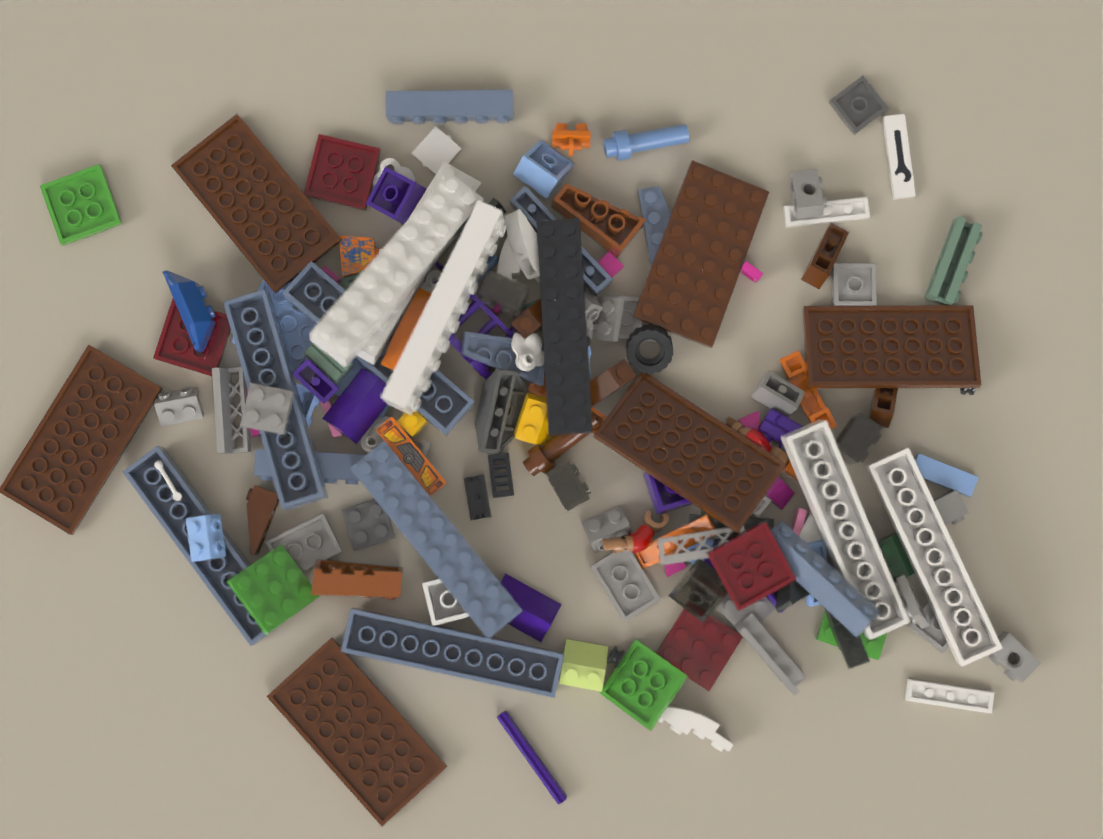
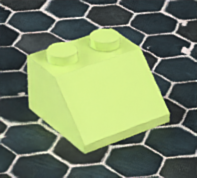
[559,639,608,692]

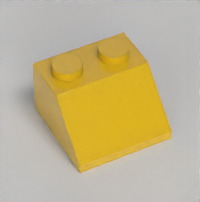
[514,392,556,444]

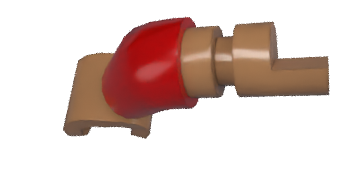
[726,416,790,465]
[602,510,669,553]

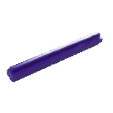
[497,711,567,804]

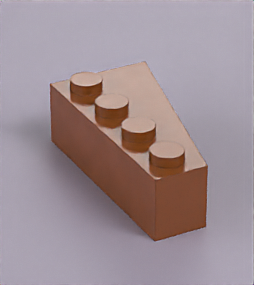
[551,183,646,258]
[311,559,403,600]

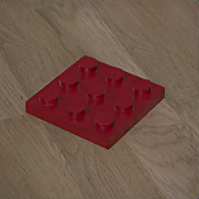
[304,134,381,211]
[153,298,231,377]
[706,521,796,611]
[656,602,743,691]

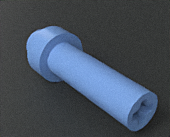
[603,124,689,161]

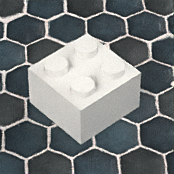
[422,579,470,626]

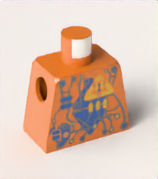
[339,236,383,278]

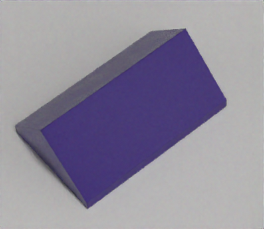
[322,368,388,445]
[500,573,562,642]

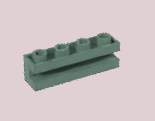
[924,216,983,305]

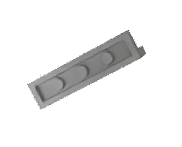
[212,367,251,454]
[657,526,745,565]
[734,612,806,695]

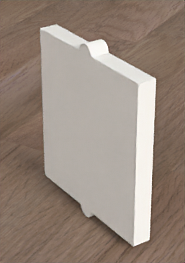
[412,126,462,175]

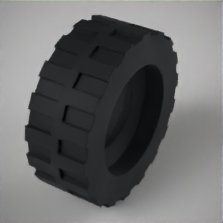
[626,324,674,374]

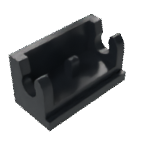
[464,474,492,520]

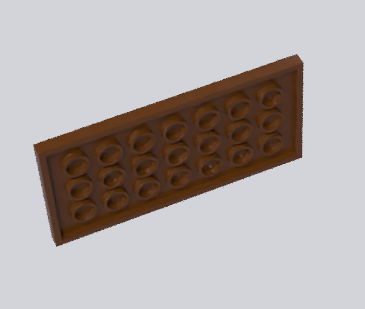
[171,114,342,294]
[633,160,769,348]
[803,305,982,388]
[0,344,163,535]
[594,372,786,533]
[266,637,447,826]

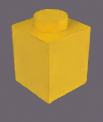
[397,411,428,437]

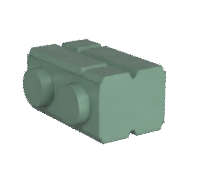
[303,343,355,384]

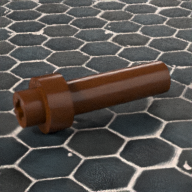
[523,411,602,476]

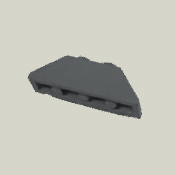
[475,369,528,454]

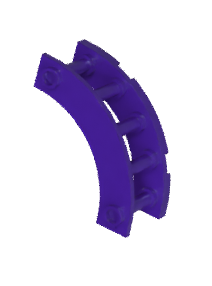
[434,262,516,380]

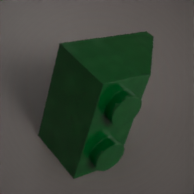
[876,532,915,583]

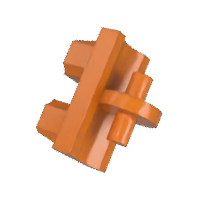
[552,123,591,156]

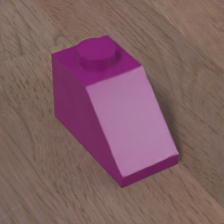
[765,477,795,510]

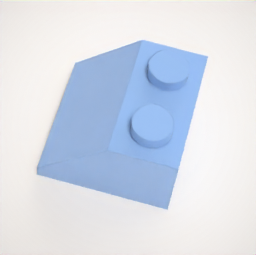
[513,140,575,198]

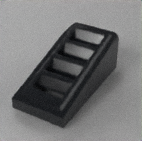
[487,453,514,498]

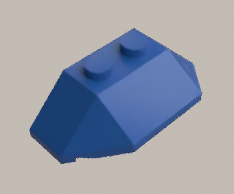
[163,270,216,353]

